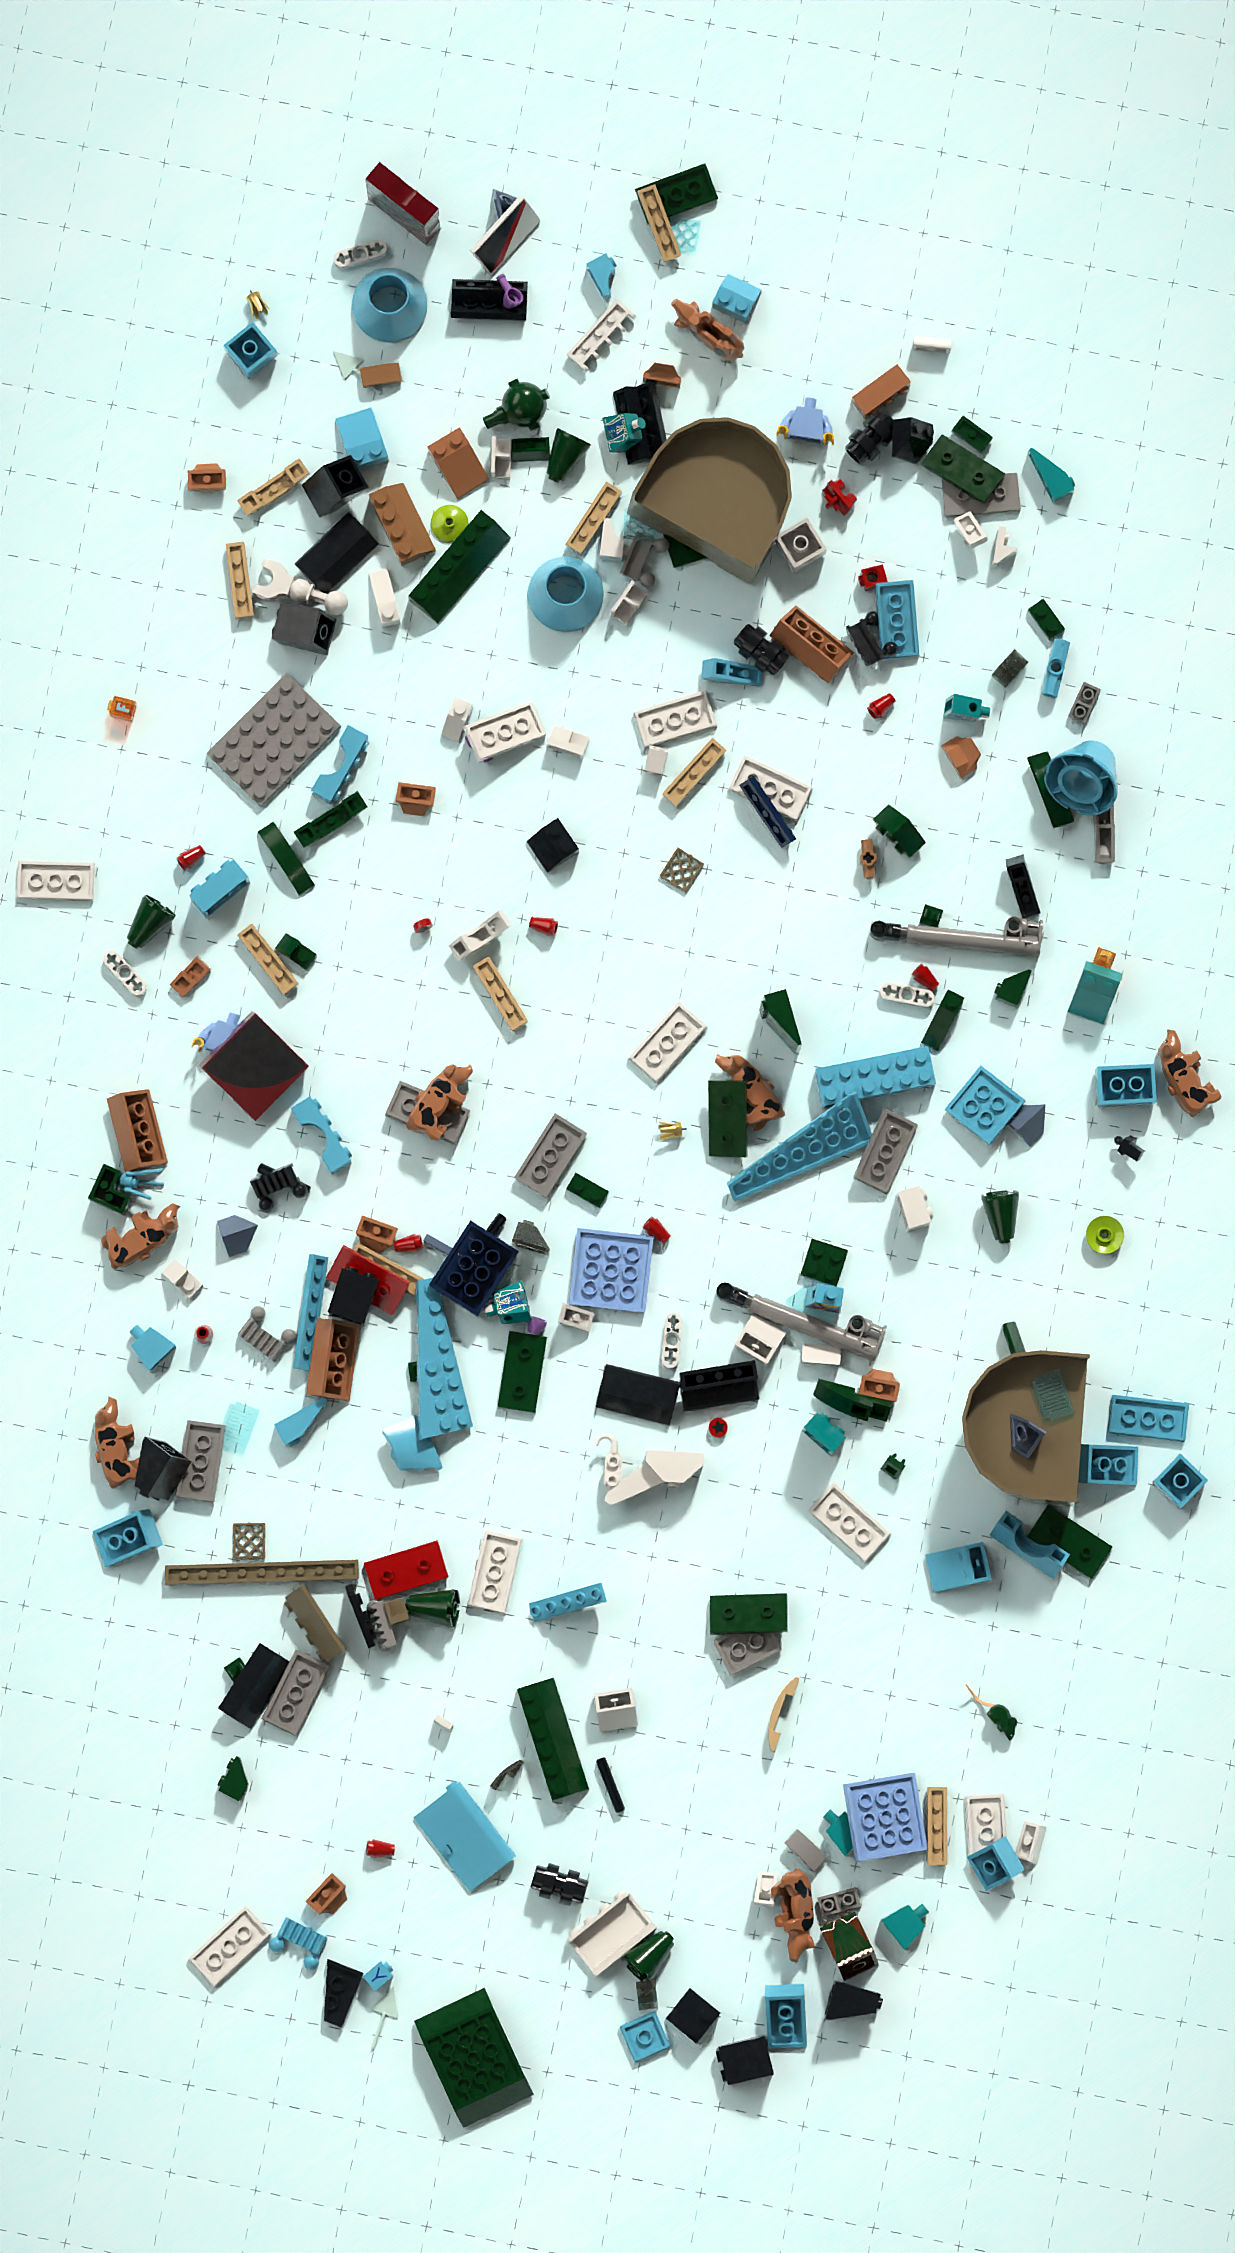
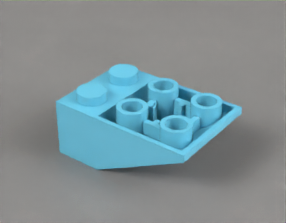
[925,1542,992,1593]

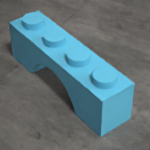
[311,725,370,805]
[291,1096,352,1174]
[989,1511,1070,1579]

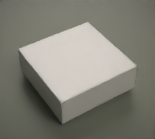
[433,1714,454,1730]

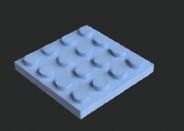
[569,1228,654,1313]
[843,1772,928,1862]

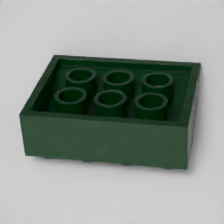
[759,989,802,1055]

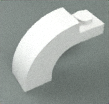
[448,909,512,961]

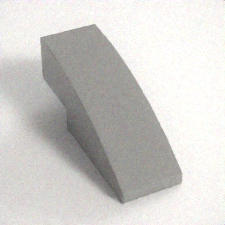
[1094,805,1115,863]

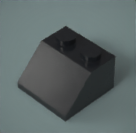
[892,417,934,464]
[526,818,579,873]
[666,1988,721,2044]

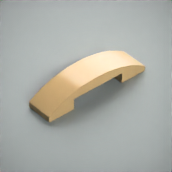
[237,458,310,516]
[768,1677,800,1752]

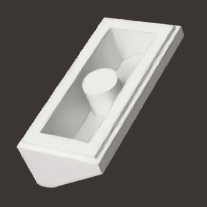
[912,336,951,353]
[801,1343,841,1366]
[1015,1820,1047,1864]

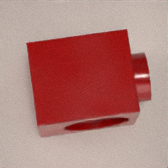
[858,564,888,591]

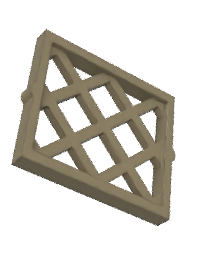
[659,847,704,893]
[233,1522,265,1559]

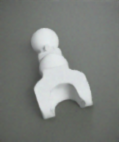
[251,559,348,615]

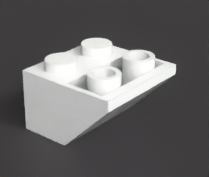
[734,1314,786,1366]
[594,1687,638,1732]

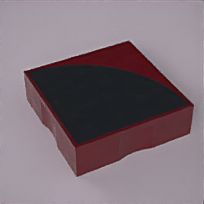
[365,161,440,245]
[198,1011,309,1121]

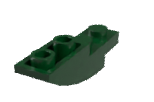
[813,1378,892,1422]

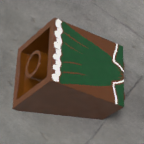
[820,1912,879,1981]

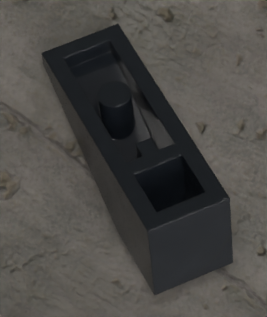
[1005,854,1041,918]

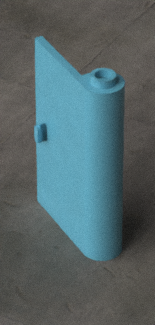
[413,1781,516,1892]

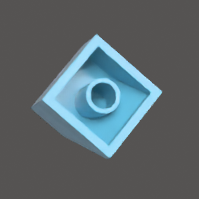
[711,274,762,324]
[967,1836,1025,1891]

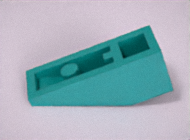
[1028,447,1076,503]

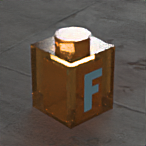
[107,695,137,722]

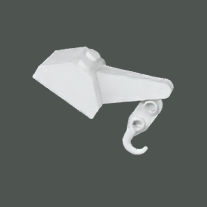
[595,1433,704,1505]

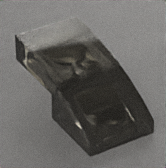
[490,1760,524,1790]
[636,1980,658,2010]

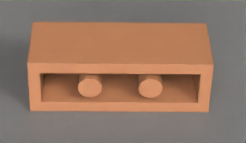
[851,364,911,419]

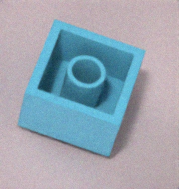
[223,322,278,379]
[1152,1453,1208,1509]

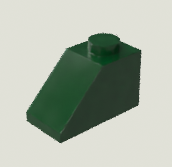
[994,969,1032,1008]

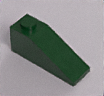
[921,989,965,1051]

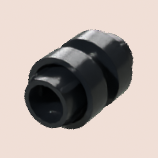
[845,411,893,464]
[733,624,789,675]
[530,1863,589,1906]

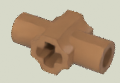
[859,839,877,879]

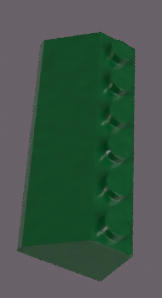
[408,510,511,624]
[517,1677,589,1801]

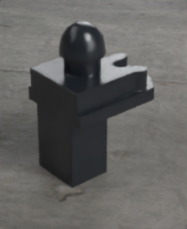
[1114,1135,1145,1162]

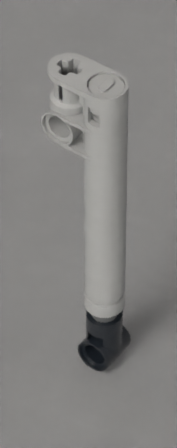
[870,916,1043,957]
[716,1282,887,1361]

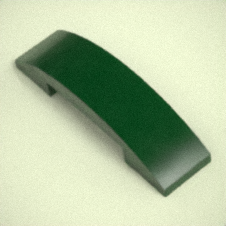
[294,791,368,848]
[258,821,315,895]

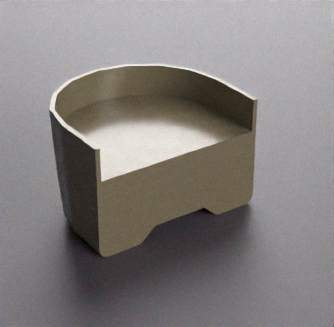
[627,417,792,584]
[962,1350,1090,1506]

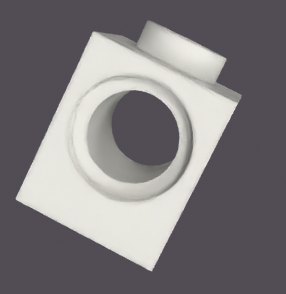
[644,745,669,776]

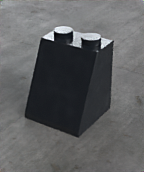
[302,455,369,518]
[271,602,337,655]
[328,1266,379,1327]
[134,1436,192,1501]
[823,1980,883,2020]
[715,2034,774,2085]

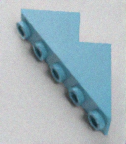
[529,1582,607,1622]

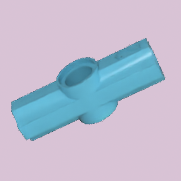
[1041,638,1070,698]

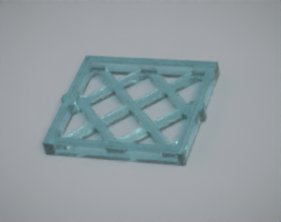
[668,216,701,252]
[623,509,655,542]

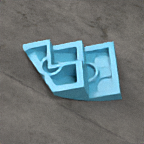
[382,1414,443,1471]

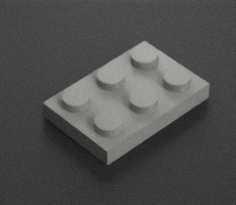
[713,1633,782,1676]

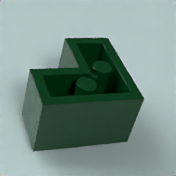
[872,804,926,858]
[88,1163,132,1216]

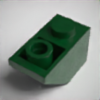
[217,1756,249,1801]

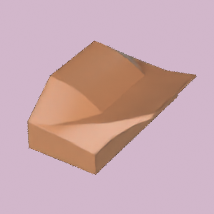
[643,362,681,388]
[187,463,226,492]
[941,736,981,779]
[395,782,436,816]
[356,1215,398,1253]
[858,1369,900,1402]
[305,1873,347,1915]

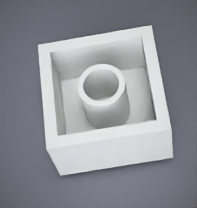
[775,517,827,573]
[896,1185,933,1232]

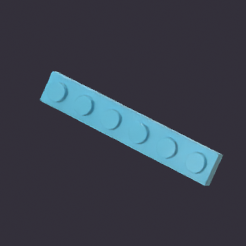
[293,1254,329,1371]

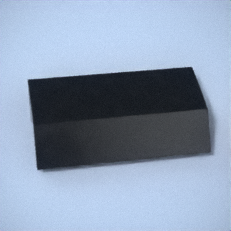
[451,279,528,321]
[613,381,667,465]
[294,512,379,594]
[679,1360,760,1412]
[595,1364,680,1426]
[218,1643,289,1729]

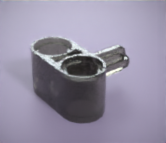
[991,649,1029,688]

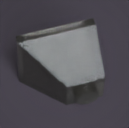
[512,1220,550,1256]

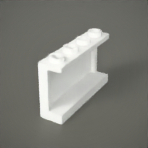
[567,1890,657,1976]

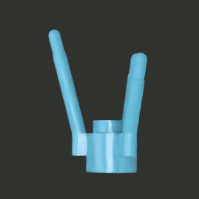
[120,1169,164,1200]

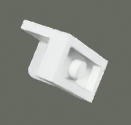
[491,436,511,479]
[611,580,648,626]
[547,726,589,759]

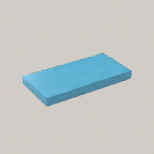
[875,580,920,659]
[1108,1395,1189,1442]

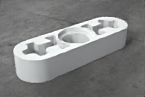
[333,240,387,269]
[103,950,147,996]
[879,982,935,1008]
[662,1312,682,1368]

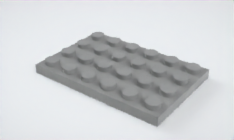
[206,673,341,807]

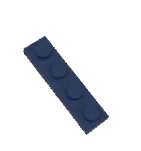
[739,776,796,848]

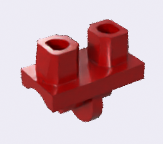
[822,479,857,516]

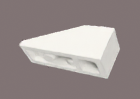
[369,569,401,628]

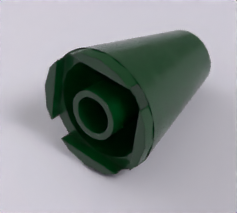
[546,428,591,483]
[126,894,176,949]
[981,1190,1019,1243]
[405,1589,460,1628]
[621,1931,674,1985]

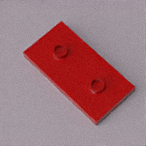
[326,1245,411,1316]
[364,1540,449,1600]

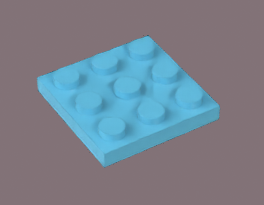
[945,1065,1026,1146]

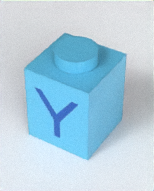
[363,1961,394,1991]

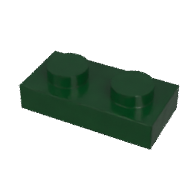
[951,415,993,454]
[1027,598,1065,641]
[566,1172,609,1208]

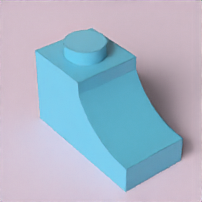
[586,253,617,301]

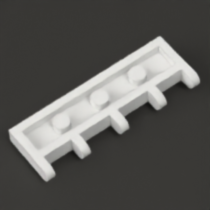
[566,299,637,372]

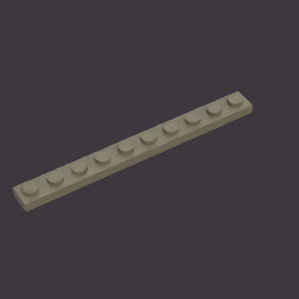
[165,1559,359,1585]

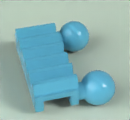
[269,1917,328,1970]

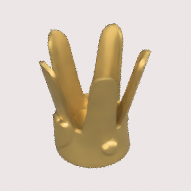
[246,290,270,319]
[658,1121,687,1141]

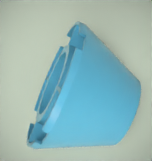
[352,268,427,342]
[528,556,604,632]
[1044,740,1118,815]

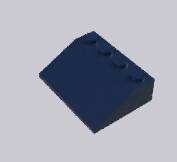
[429,1220,519,1317]

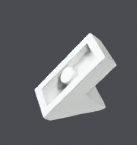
[953,511,988,549]
[992,526,1018,567]
[162,1259,203,1299]
[558,1303,594,1332]
[754,1871,778,1907]

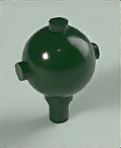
[483,378,550,431]

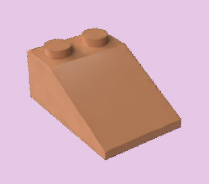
[427,427,490,499]

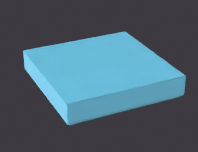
[619,2011,670,2062]

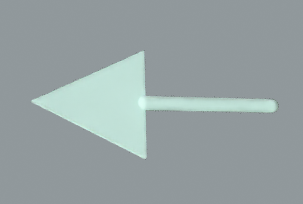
[333,351,381,394]
[370,1986,398,2050]

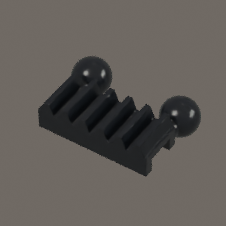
[846,611,898,667]
[250,1163,308,1212]

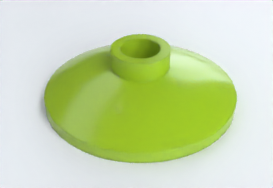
[431,505,469,542]
[1086,1216,1124,1254]

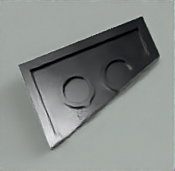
[345,1583,377,1649]
[324,1959,364,2028]

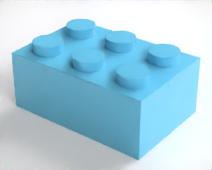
[189,859,250,918]
[1095,1064,1157,1107]

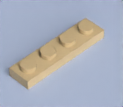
[637,184,682,263]
[565,481,622,555]
[225,541,254,619]
[662,737,727,807]
[237,924,299,995]
[473,956,528,1032]
[353,1243,424,1296]
[927,1787,948,1865]

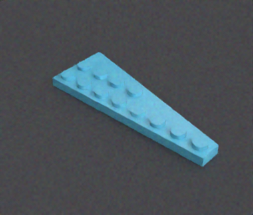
[726,1091,872,1202]
[416,1278,473,1440]

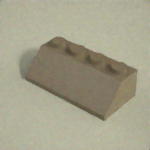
[284,1584,347,1663]

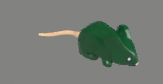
[965,1684,1017,1741]

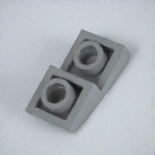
[1068,682,1101,724]
[784,1829,827,1871]
[817,1887,862,1917]

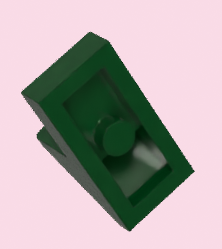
[275,933,317,970]

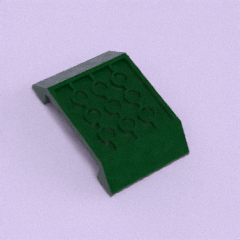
[414,1987,534,2128]

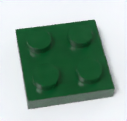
[800,1238,848,1287]

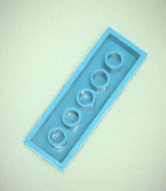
[815,1046,936,1109]

